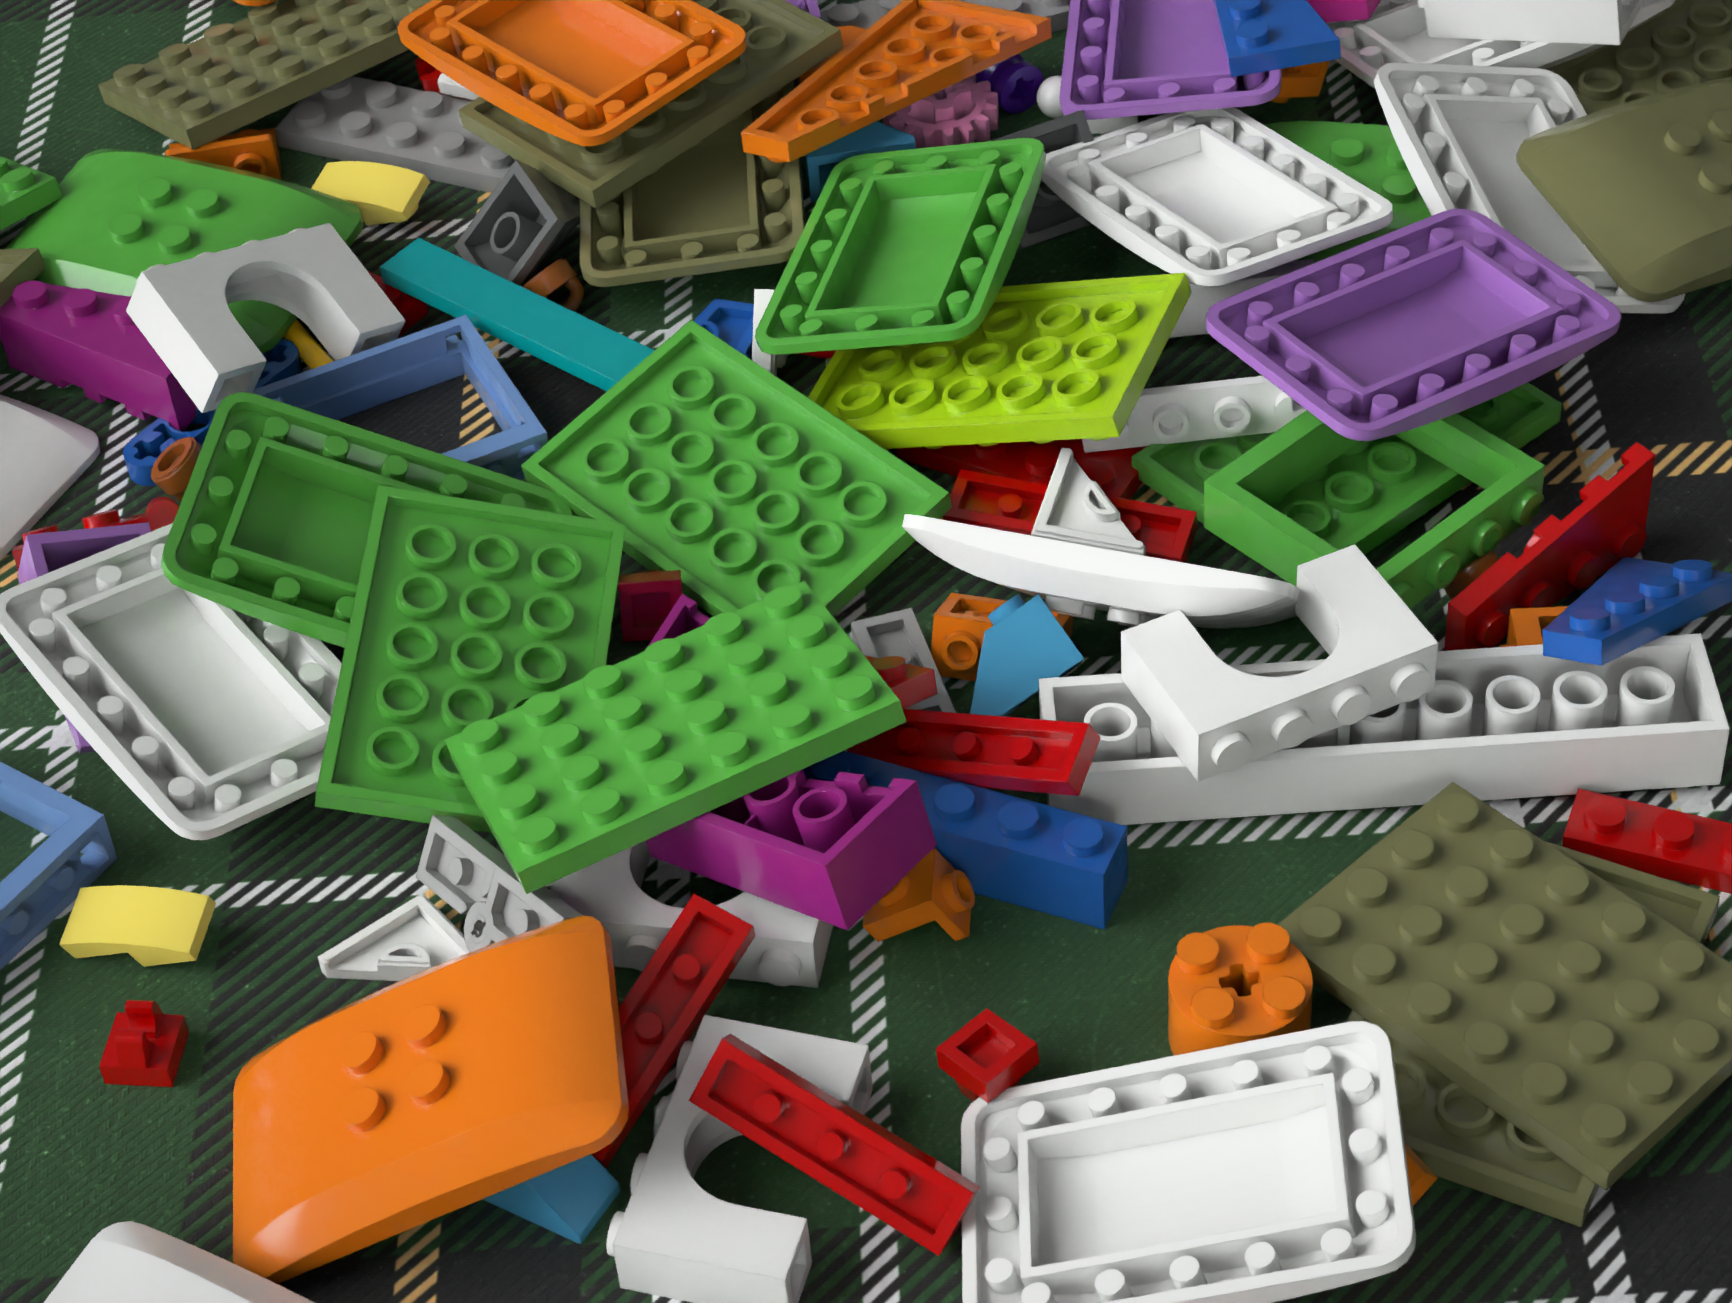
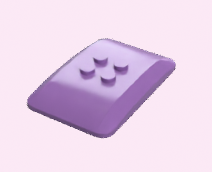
[1059,0,1282,120]
[1205,209,1621,441]

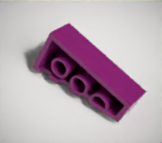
[0,280,197,432]
[645,769,937,931]

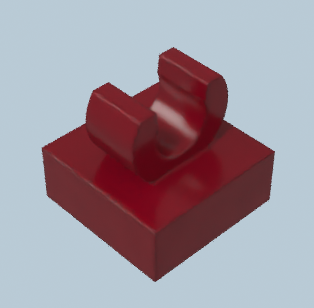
[618,570,682,642]

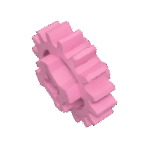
[883,74,999,149]

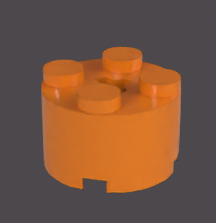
[1168,923,1313,1056]

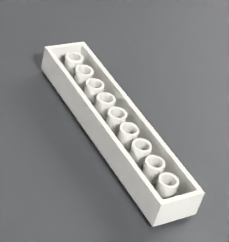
[1039,633,1730,825]

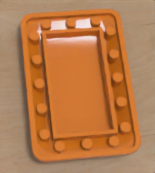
[398,0,747,146]
[233,915,629,1284]

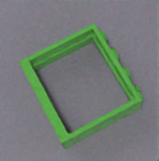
[1204,410,1545,610]

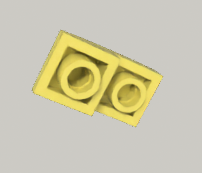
[311,161,430,226]
[59,885,216,967]

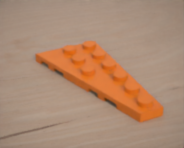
[741,0,1052,163]

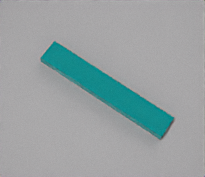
[380,237,655,392]

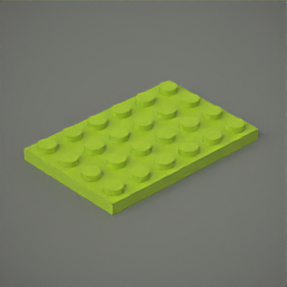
[808,273,1192,450]

